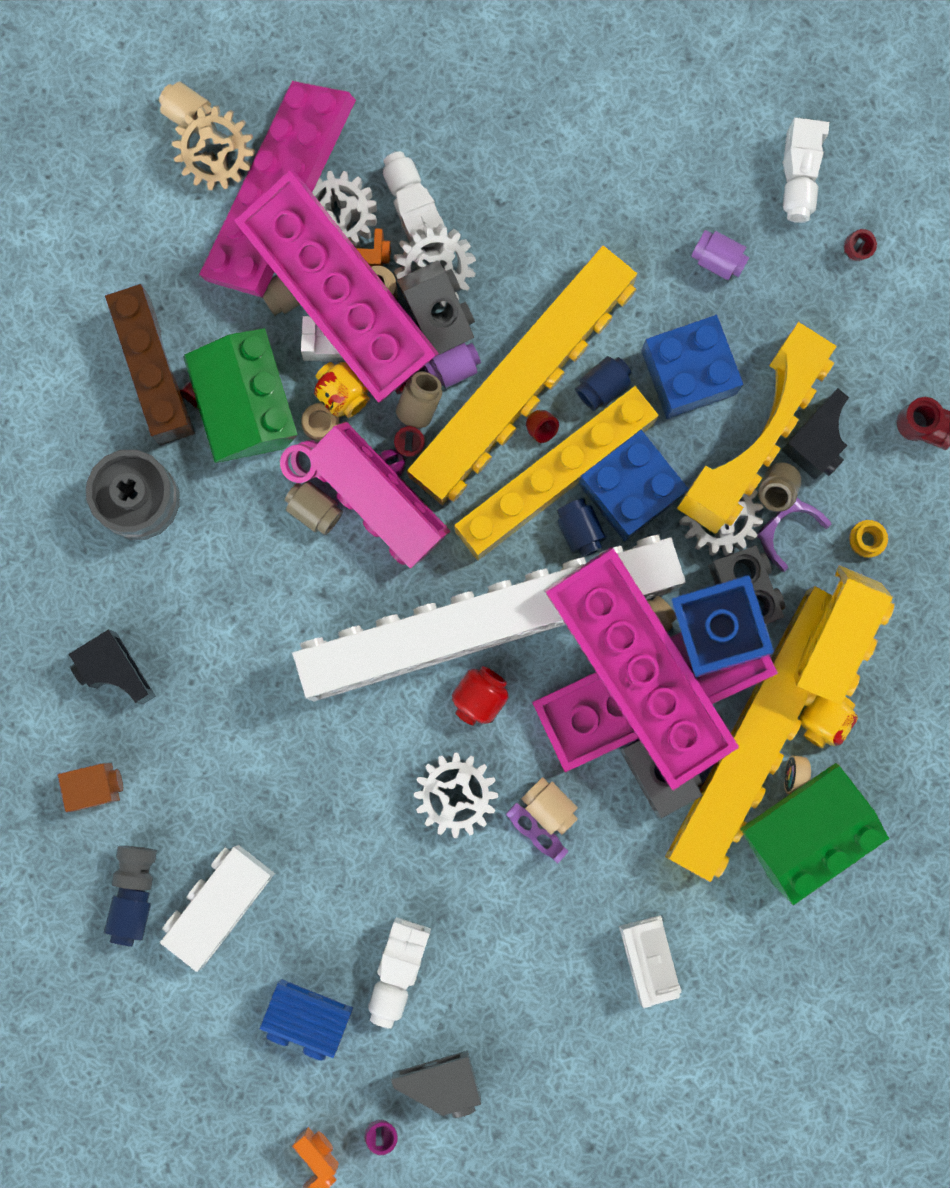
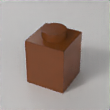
[58,763,123,812]

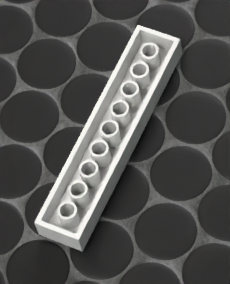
[293,535,686,702]

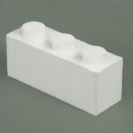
[160,845,275,972]

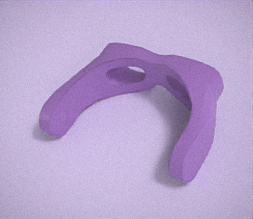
[757,497,831,572]
[505,802,568,863]

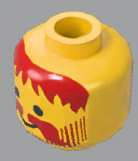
[314,362,370,418]
[799,695,858,749]

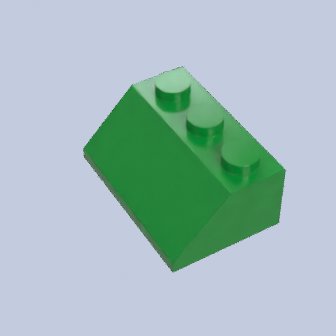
[183,328,298,463]
[740,763,889,906]

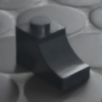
[781,388,849,480]
[69,629,156,704]

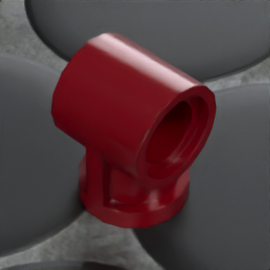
[896,397,950,450]

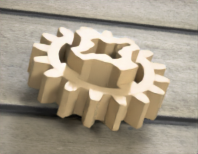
[172,105,255,190]

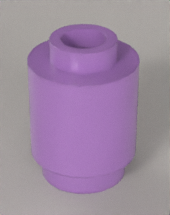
[691,230,750,281]
[424,342,481,389]

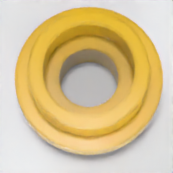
[849,520,888,558]

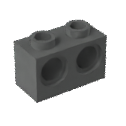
[708,545,786,625]

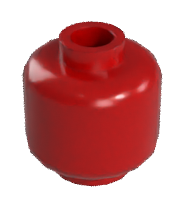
[452,666,509,726]

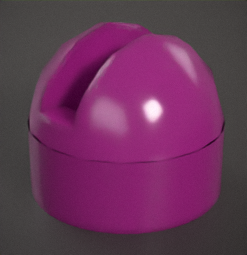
[379,449,405,477]
[364,1120,398,1155]

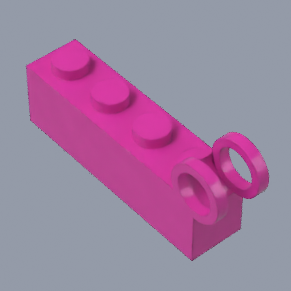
[280,422,451,569]

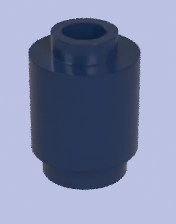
[575,356,632,411]
[557,498,606,557]
[104,887,151,947]

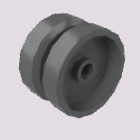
[86,449,180,540]

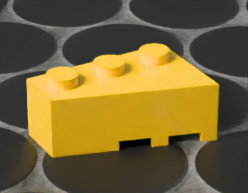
[793,565,894,705]

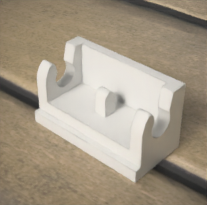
[619,915,682,1008]

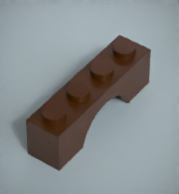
[105,284,195,446]

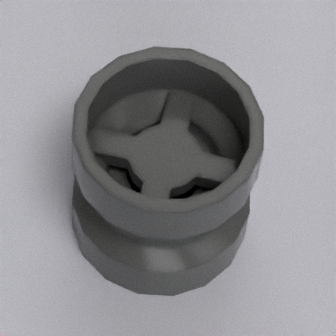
[112,845,157,890]

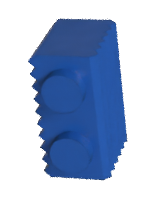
[260,979,353,1061]

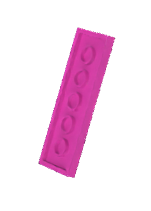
[199,81,356,298]
[234,170,439,403]
[544,547,739,790]
[532,632,778,772]

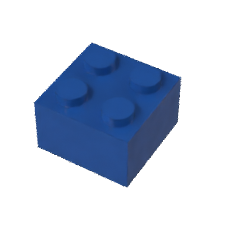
[641,315,744,419]
[578,430,689,542]
[671,575,774,677]

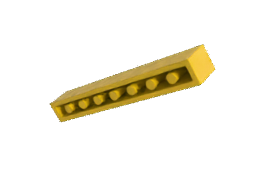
[407,245,638,506]
[665,586,832,882]

